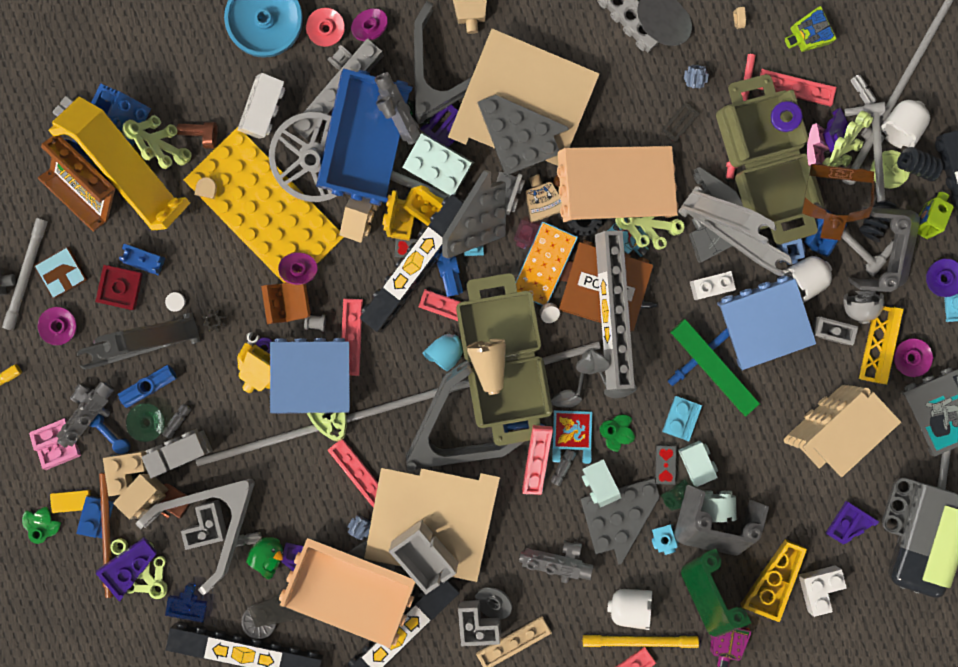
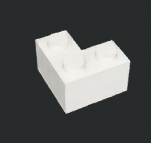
[799,565,846,617]

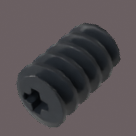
[897,147,943,182]
[859,199,899,242]

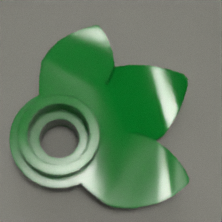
[600,415,635,452]
[22,506,61,544]

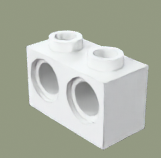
[690,271,736,300]

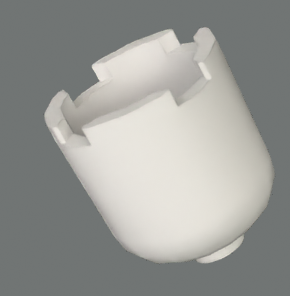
[880,100,930,148]
[782,256,832,303]
[608,589,652,630]

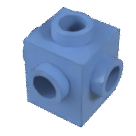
[776,239,805,265]

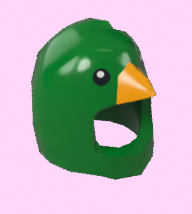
[246,537,283,579]

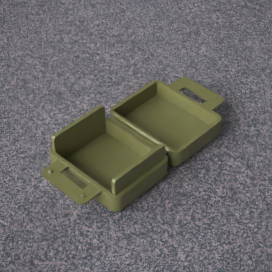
[716,74,824,244]
[456,273,553,446]

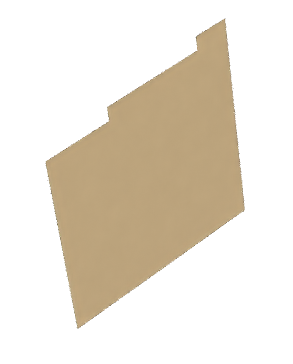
[448,29,599,166]
[364,468,500,582]

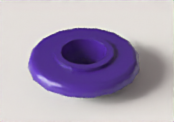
[771,101,803,132]

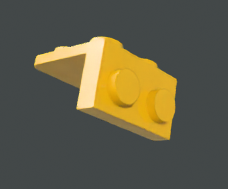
[383,190,414,241]

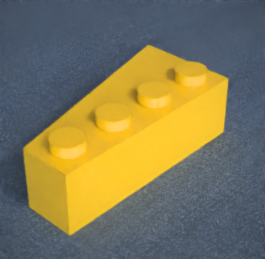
[740,539,807,622]

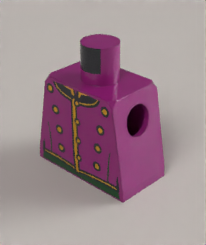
[710,627,751,667]

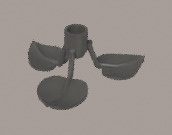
[551,349,638,408]

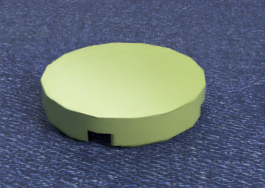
[870,150,910,189]

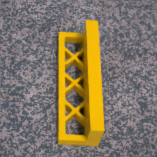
[859,306,903,385]

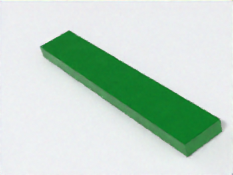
[670,319,760,417]

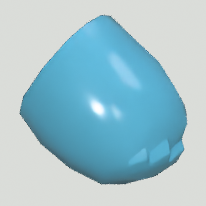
[423,334,463,372]

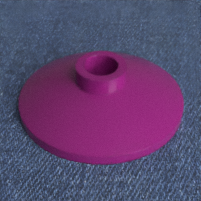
[351,9,388,41]
[278,253,317,285]
[37,307,77,345]
[894,339,933,377]

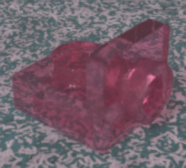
[513,219,539,250]

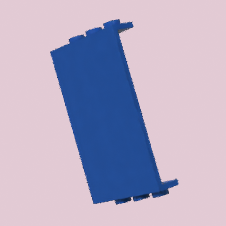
[316,68,412,206]

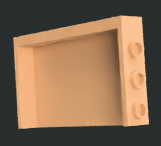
[557,146,678,222]
[279,538,416,648]

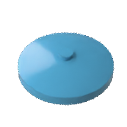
[224,0,303,57]

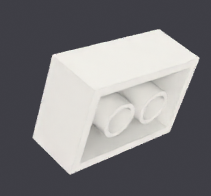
[237,73,285,139]

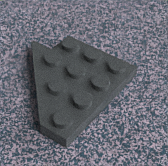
[477,95,569,176]
[442,170,506,258]
[580,478,659,565]

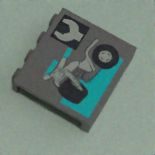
[901,367,958,457]

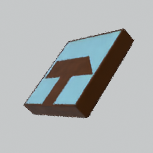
[34,247,88,299]

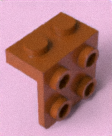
[261,282,310,324]

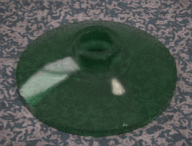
[126,403,165,442]

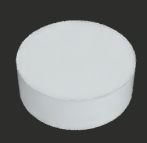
[165,292,186,312]
[539,303,560,323]

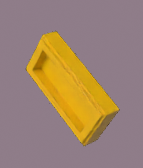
[50,490,91,513]

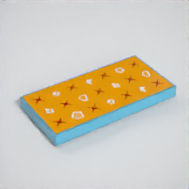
[516,221,578,306]

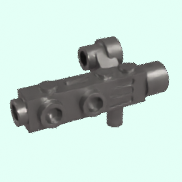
[374,72,420,144]
[56,381,114,448]
[519,541,593,583]

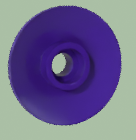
[926,259,958,297]

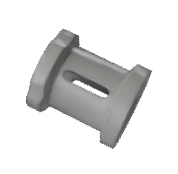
[328,45,352,71]
[304,315,326,332]

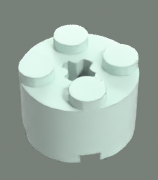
[701,491,737,522]

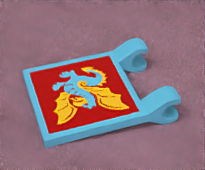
[552,410,592,464]

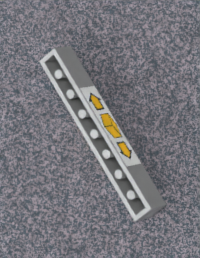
[595,231,635,390]

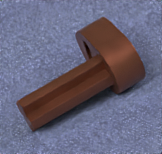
[176,122,218,149]

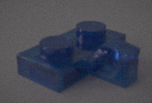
[165,583,208,622]

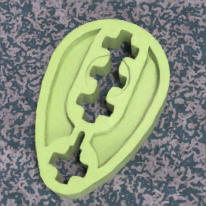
[307,413,347,442]

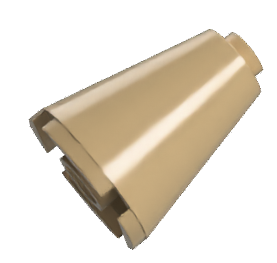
[467,339,506,395]

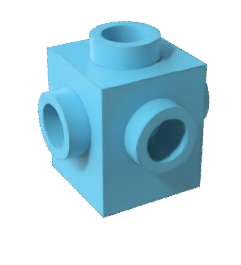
[652,524,680,555]

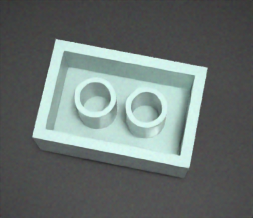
[403,133,474,196]

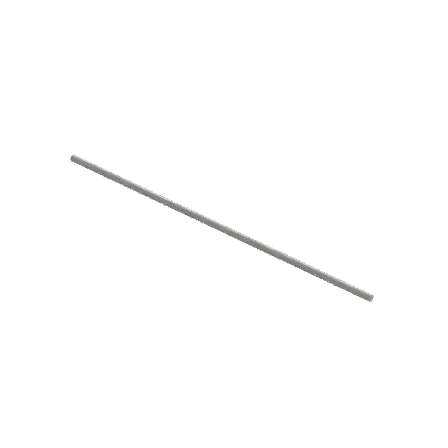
[196,341,601,466]

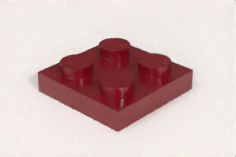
[95,265,143,310]

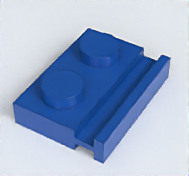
[76,496,115,538]

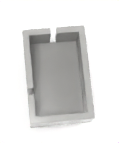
[141,429,213,478]
[389,520,458,594]

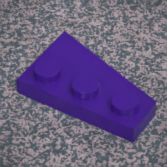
[96,537,156,602]

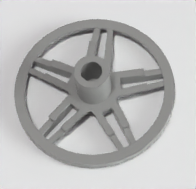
[269,112,337,202]

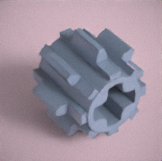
[684,65,709,88]
[348,515,371,540]

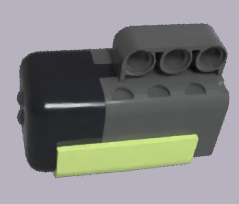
[882,477,958,598]

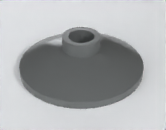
[476,587,512,619]

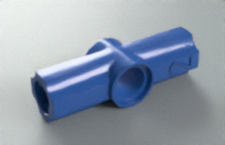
[437,254,463,297]
[118,364,177,408]

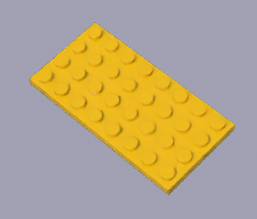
[184,127,345,283]

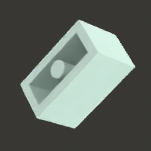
[678,441,718,487]
[581,459,621,508]

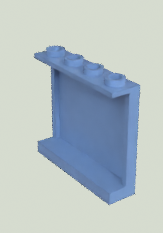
[717,275,816,370]
[270,338,349,414]

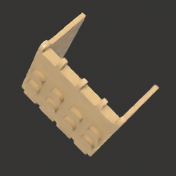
[784,385,901,477]

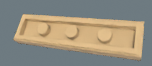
[476,616,552,667]

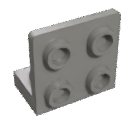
[496,171,525,215]

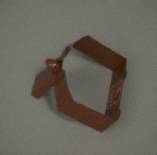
[802,164,874,240]

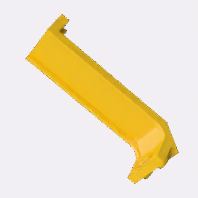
[48,96,190,230]

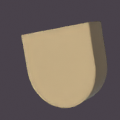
[733,7,746,29]
[194,178,217,199]

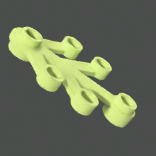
[822,111,873,167]
[122,115,191,169]
[615,217,684,250]
[111,538,168,599]

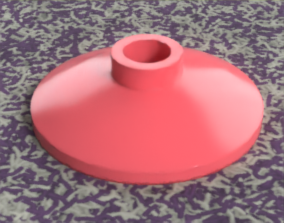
[306,8,345,47]

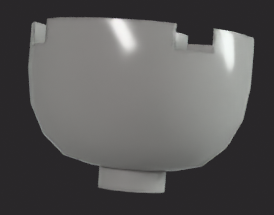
[843,290,884,324]

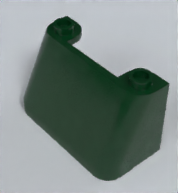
[681,548,751,637]

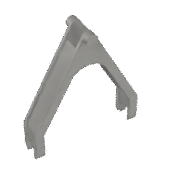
[678,186,792,276]
[136,479,255,596]

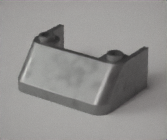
[848,206,920,292]
[674,485,769,555]

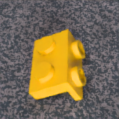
[402,185,444,226]

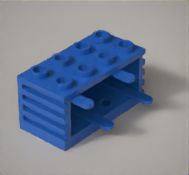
[64,83,151,170]

